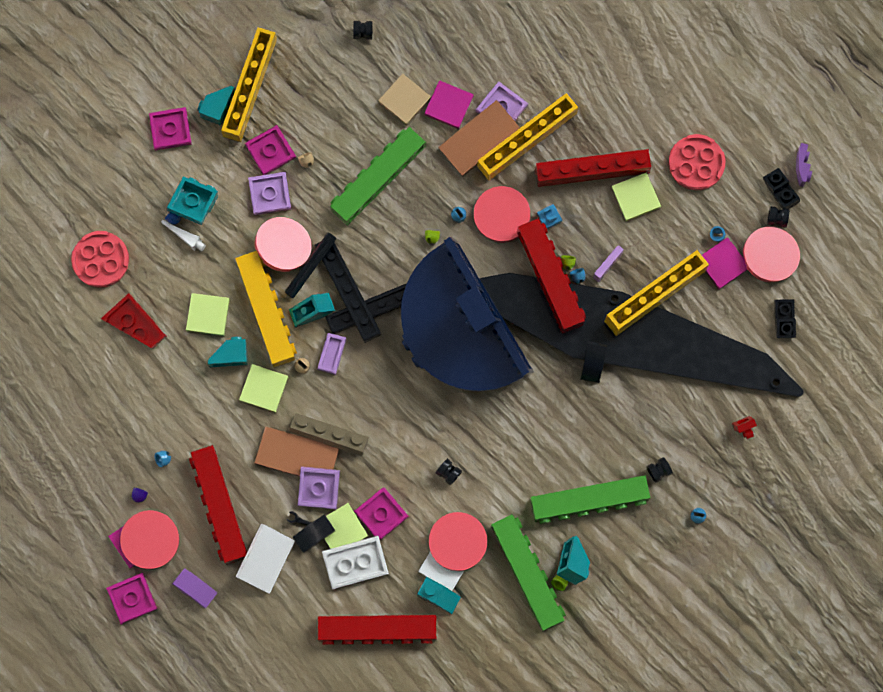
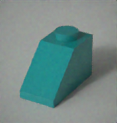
[198,86,235,126]
[289,293,335,327]
[208,337,248,368]
[556,536,590,585]
[417,577,461,614]

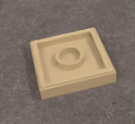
[378,74,431,126]

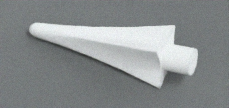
[161,220,206,251]

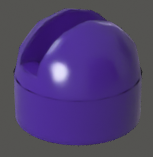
[131,487,148,503]

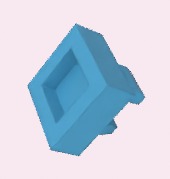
[537,204,562,229]

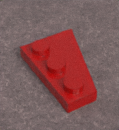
[101,293,167,349]

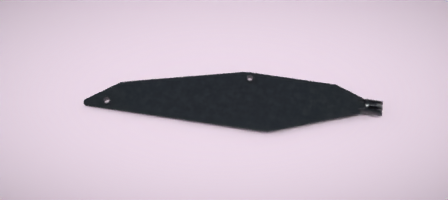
[480,273,804,397]

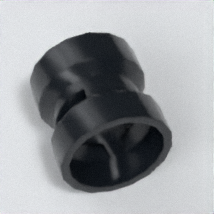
[353,21,373,40]
[767,206,790,228]
[646,457,673,483]
[435,458,462,485]

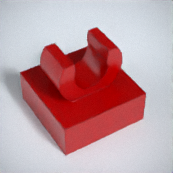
[732,416,757,439]

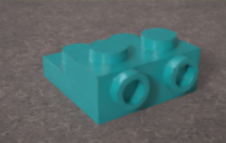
[167,176,218,225]

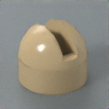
[298,152,314,168]
[294,358,310,374]

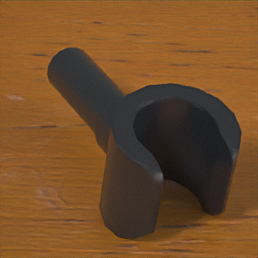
[286,511,312,526]

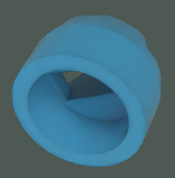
[451,207,466,223]
[710,226,726,242]
[569,268,586,284]
[154,451,171,467]
[690,508,706,524]

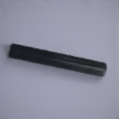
[285,232,336,298]

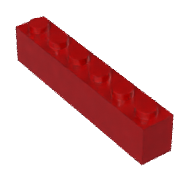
[535,149,651,187]
[517,218,586,334]
[189,445,247,565]
[318,615,437,645]

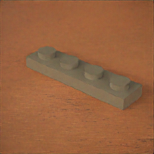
[289,413,369,456]

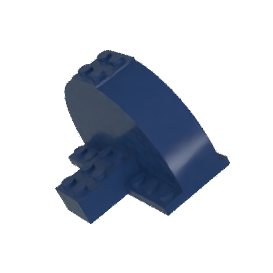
[401,237,534,391]

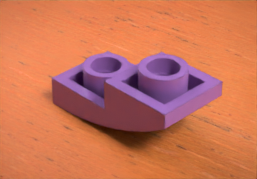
[796,143,812,187]
[172,568,217,608]

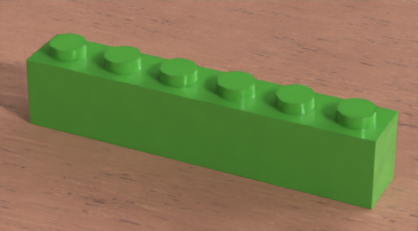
[330,127,426,226]
[530,475,650,524]
[491,514,566,632]

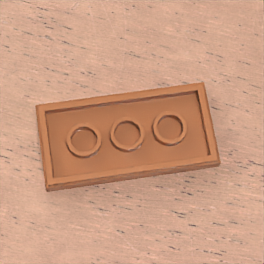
[438,100,520,177]
[255,426,339,477]

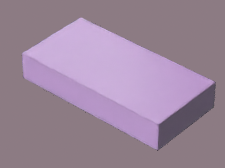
[593,246,624,283]
[317,333,346,375]

